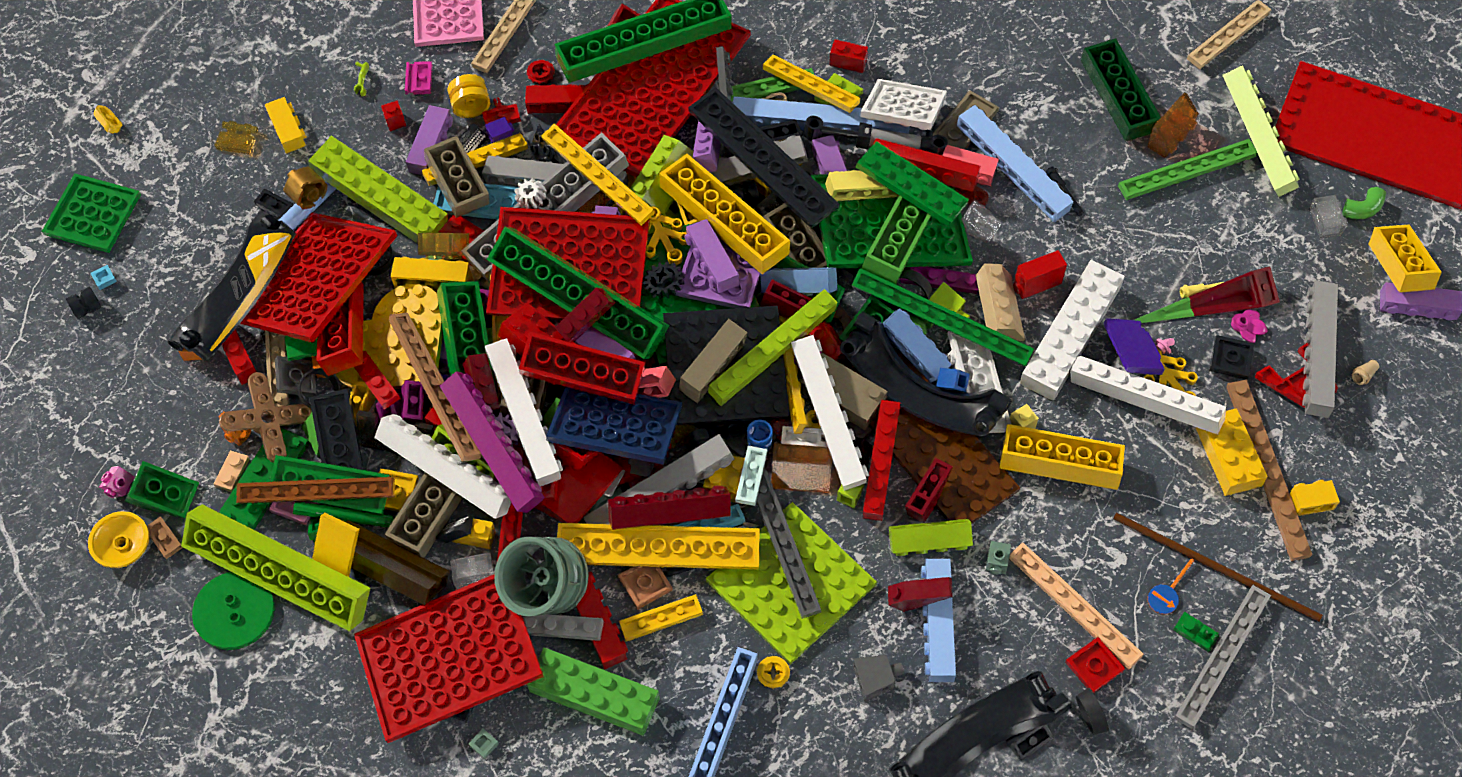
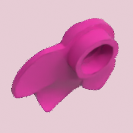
[1231,310,1268,343]

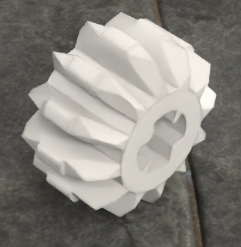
[515,178,546,209]

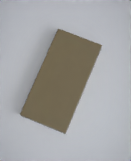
[933,91,999,150]

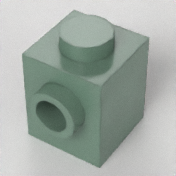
[986,541,1011,575]

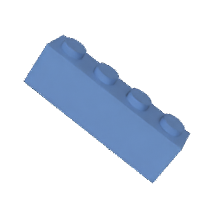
[760,268,837,296]
[883,309,952,383]

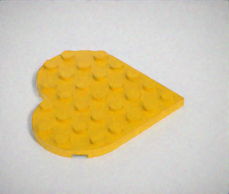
[335,284,443,389]

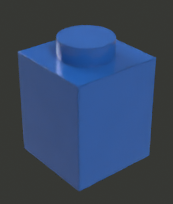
[936,368,970,393]

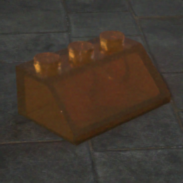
[1147,92,1199,158]
[771,443,832,493]

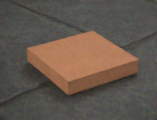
[618,566,673,610]

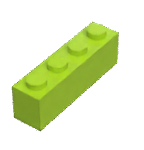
[889,519,973,556]

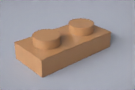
[147,516,183,559]

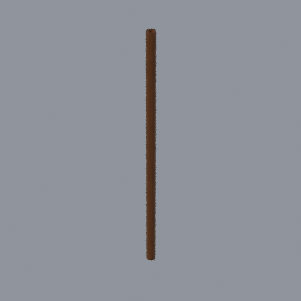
[1113,512,1323,622]

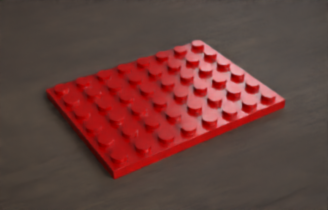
[486,207,650,321]
[240,212,398,343]
[354,574,544,743]

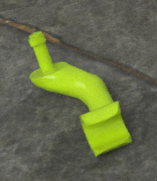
[354,62,369,96]

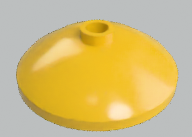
[88,511,149,568]

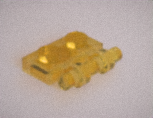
[214,121,258,155]

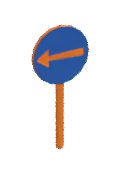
[1148,559,1194,614]

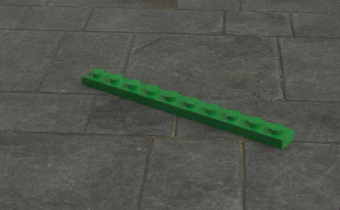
[852,268,1034,367]

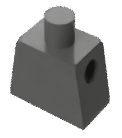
[853,655,904,702]

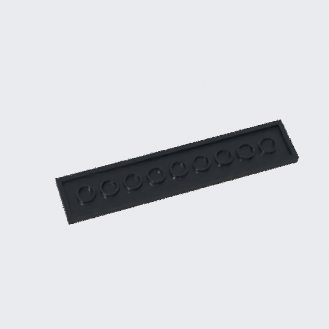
[688,87,839,229]

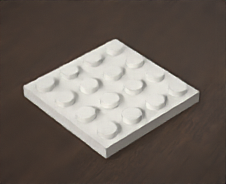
[861,79,947,130]

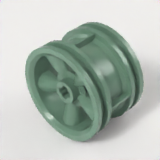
[495,537,588,616]

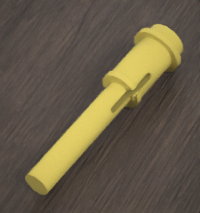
[1180,282,1223,298]

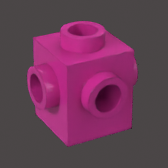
[99,466,135,498]

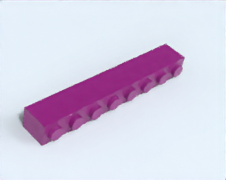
[440,371,544,513]

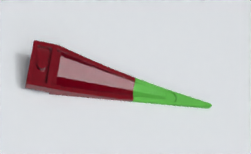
[1135,266,1280,323]

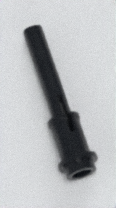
[1045,166,1084,216]

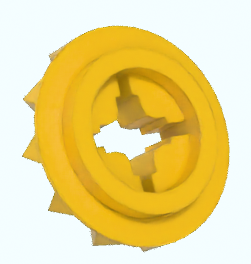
[757,656,790,689]

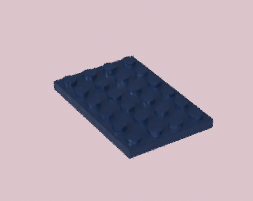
[546,387,682,464]

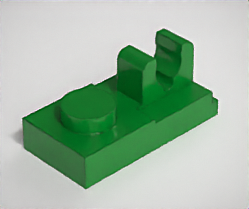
[1173,611,1220,652]

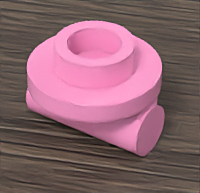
[1156,338,1175,355]

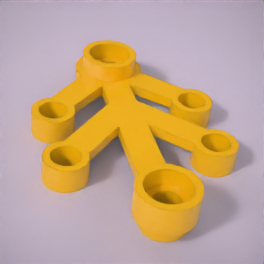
[646,206,687,265]
[1144,348,1198,396]

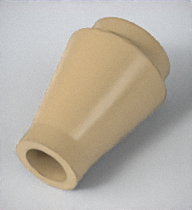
[1352,360,1379,385]

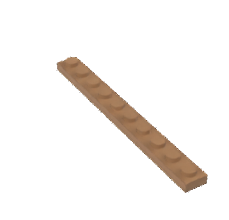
[389,313,482,462]
[1226,380,1312,561]

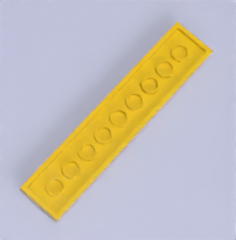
[557,523,760,569]

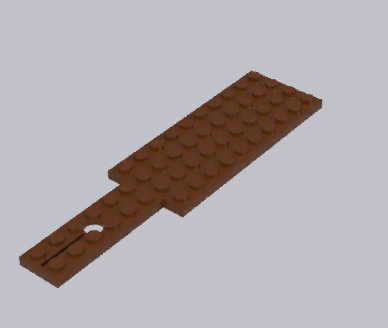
[813,305,1020,524]

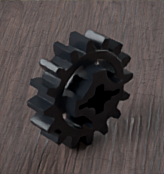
[643,261,685,300]

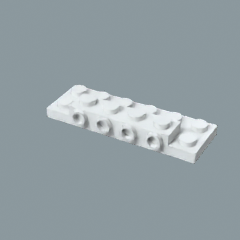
[947,331,1011,433]

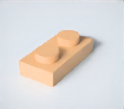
[214,450,250,492]

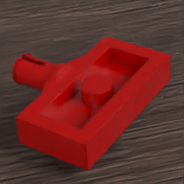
[482,97,521,125]

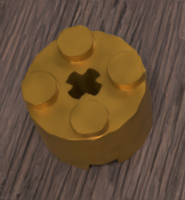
[283,166,328,209]

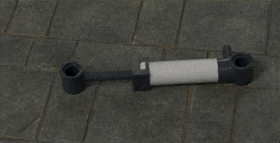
[803,116,948,156]

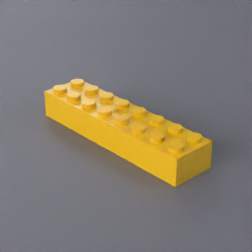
[660,154,790,275]

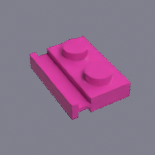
[405,61,433,95]

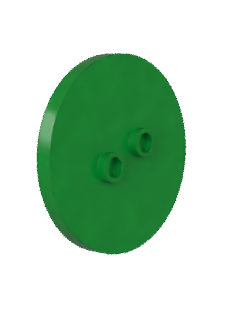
[192,572,275,650]

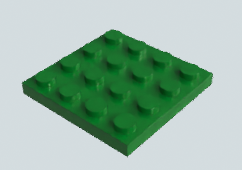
[41,174,141,253]

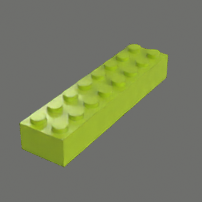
[308,136,448,249]

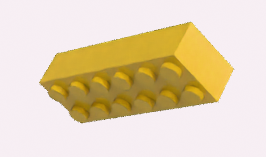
[999,424,1125,490]

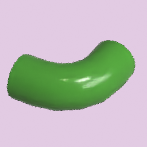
[1342,187,1386,219]

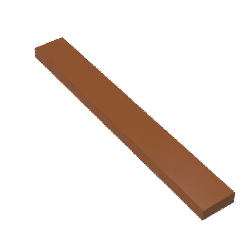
[236,477,395,504]

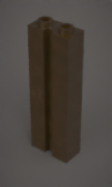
[346,520,449,605]

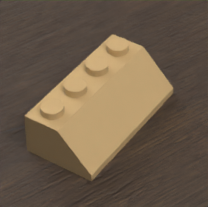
[976,264,1025,341]

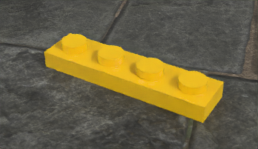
[619,594,703,642]

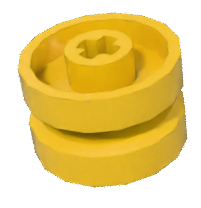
[447,74,491,118]

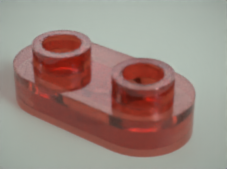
[955,186,989,208]

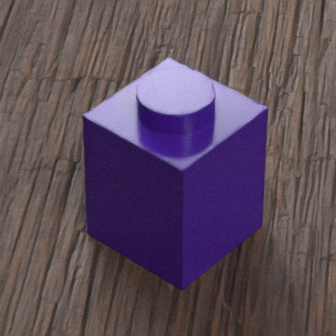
[485,117,515,143]

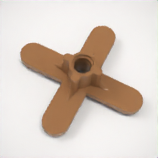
[219,372,312,463]

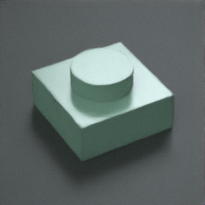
[468,729,499,759]

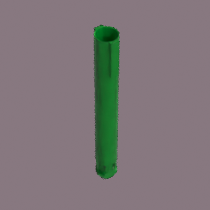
[293,501,396,527]

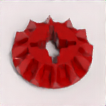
[527,60,555,85]

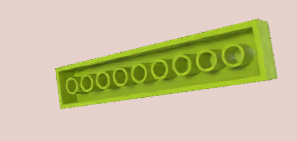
[181,504,370,631]

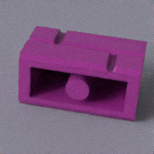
[400,380,424,426]

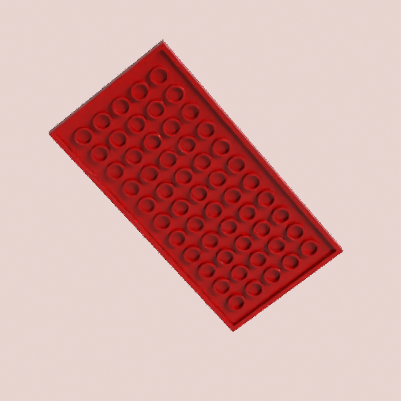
[556,0,751,178]
[1275,61,1462,210]

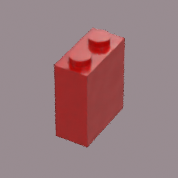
[1013,250,1067,299]

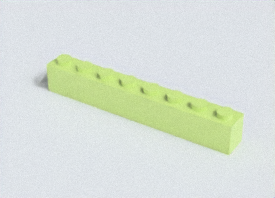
[1223,65,1300,197]

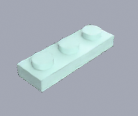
[735,446,767,506]

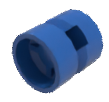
[747,420,772,452]

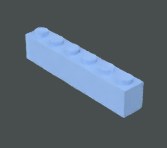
[921,559,956,682]

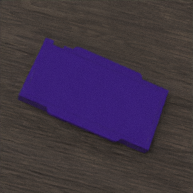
[1103,318,1165,375]

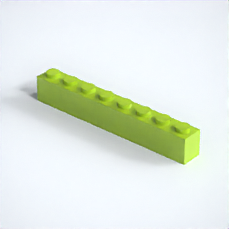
[708,289,838,406]

